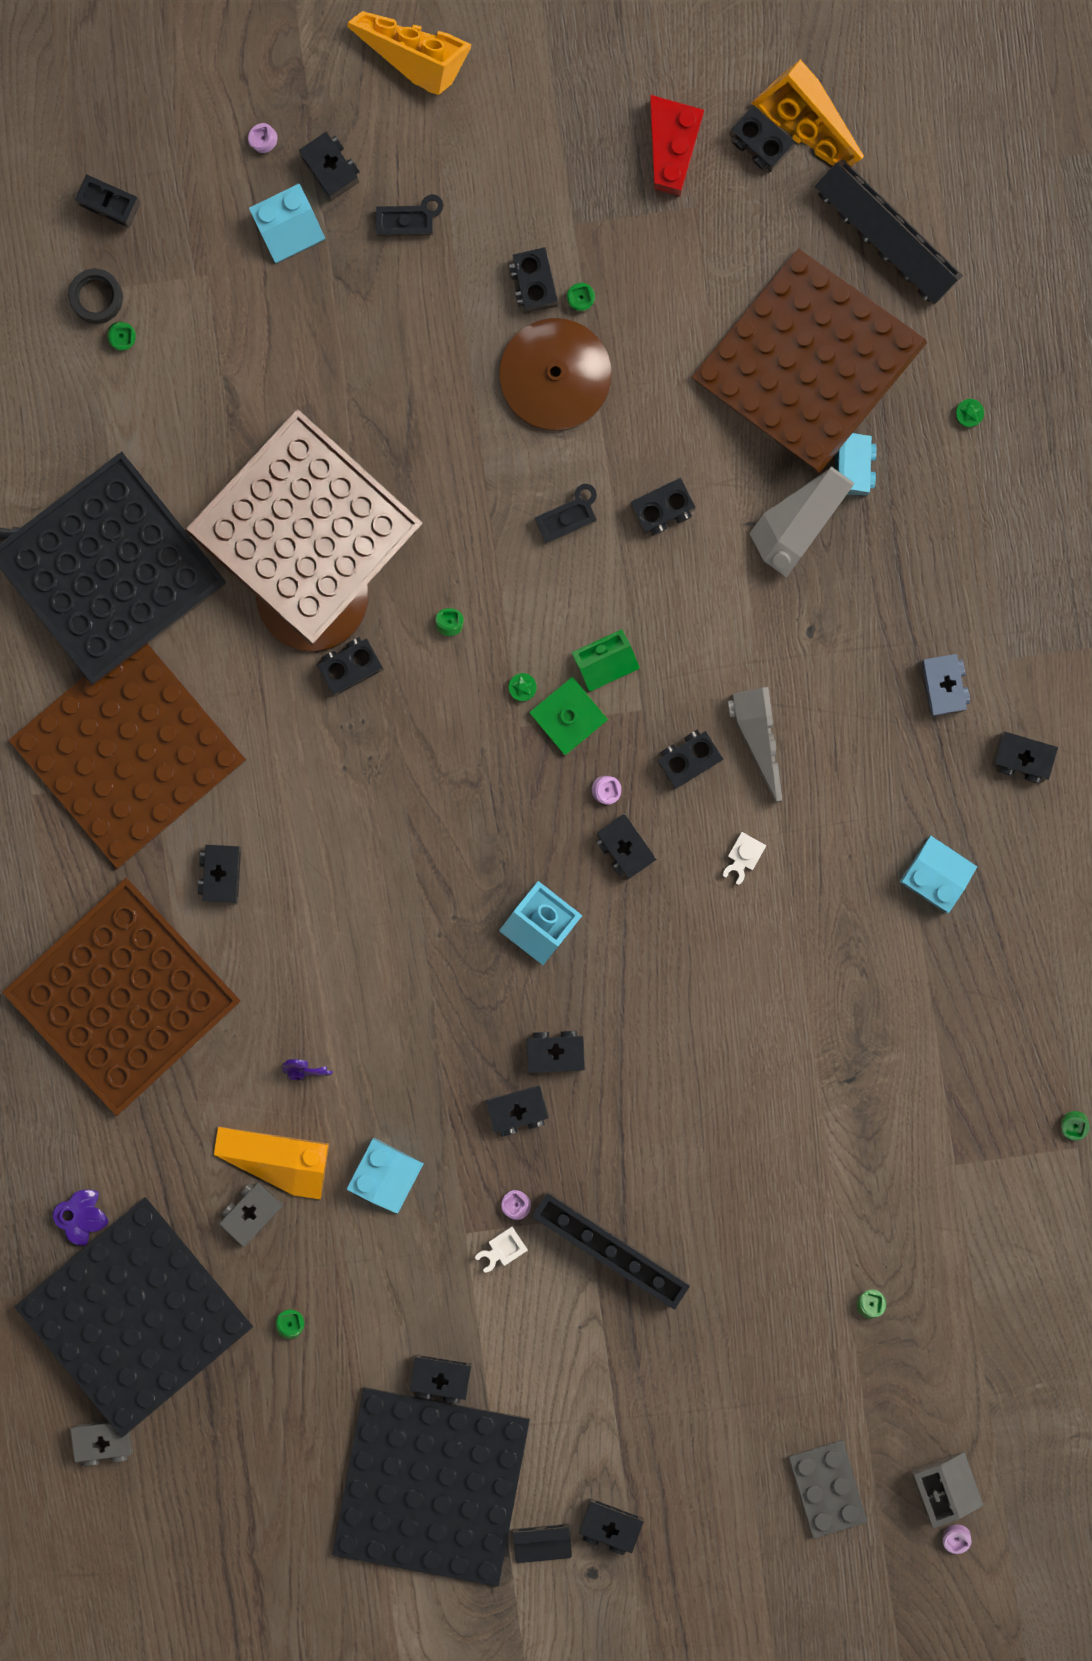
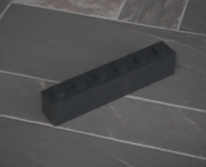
[814,159,963,304]
[532,1191,690,1310]

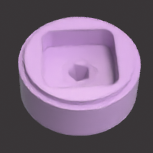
[248,123,278,153]
[592,776,621,804]
[501,1190,531,1220]
[942,1524,971,1554]

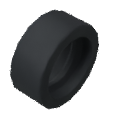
[68,268,123,324]

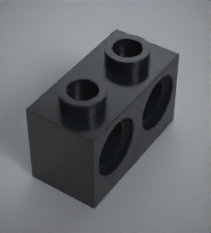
[730,105,795,172]
[75,174,141,228]
[509,247,558,313]
[630,477,696,536]
[318,637,384,696]
[657,729,723,789]

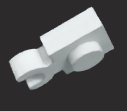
[723,832,766,885]
[475,1226,528,1273]

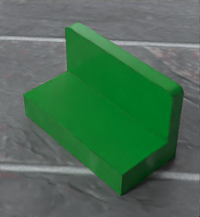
[571,629,640,691]

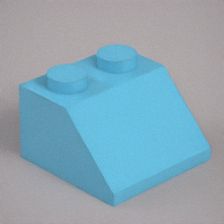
[249,184,326,264]
[835,433,876,495]
[899,835,977,913]
[499,881,582,965]
[347,1138,424,1214]

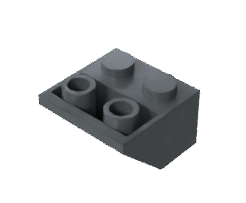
[911,1452,984,1529]

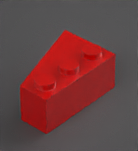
[650,94,704,197]

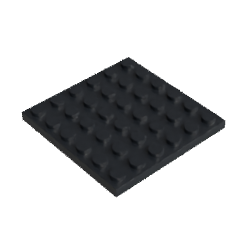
[0,451,226,686]
[14,1197,254,1438]
[332,1387,530,1587]

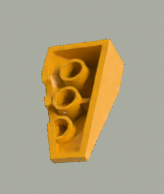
[347,11,471,95]
[751,59,864,167]
[214,1127,329,1200]

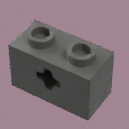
[219,1181,284,1247]
[70,1421,134,1466]

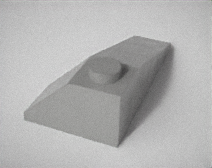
[750,467,855,578]
[728,687,782,802]

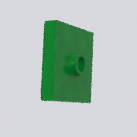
[529,677,608,756]

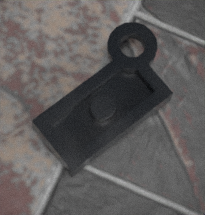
[376,194,444,236]
[534,483,597,544]

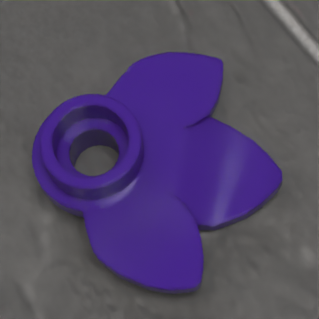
[282,1059,333,1080]
[52,1189,109,1245]

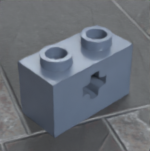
[921,654,970,717]

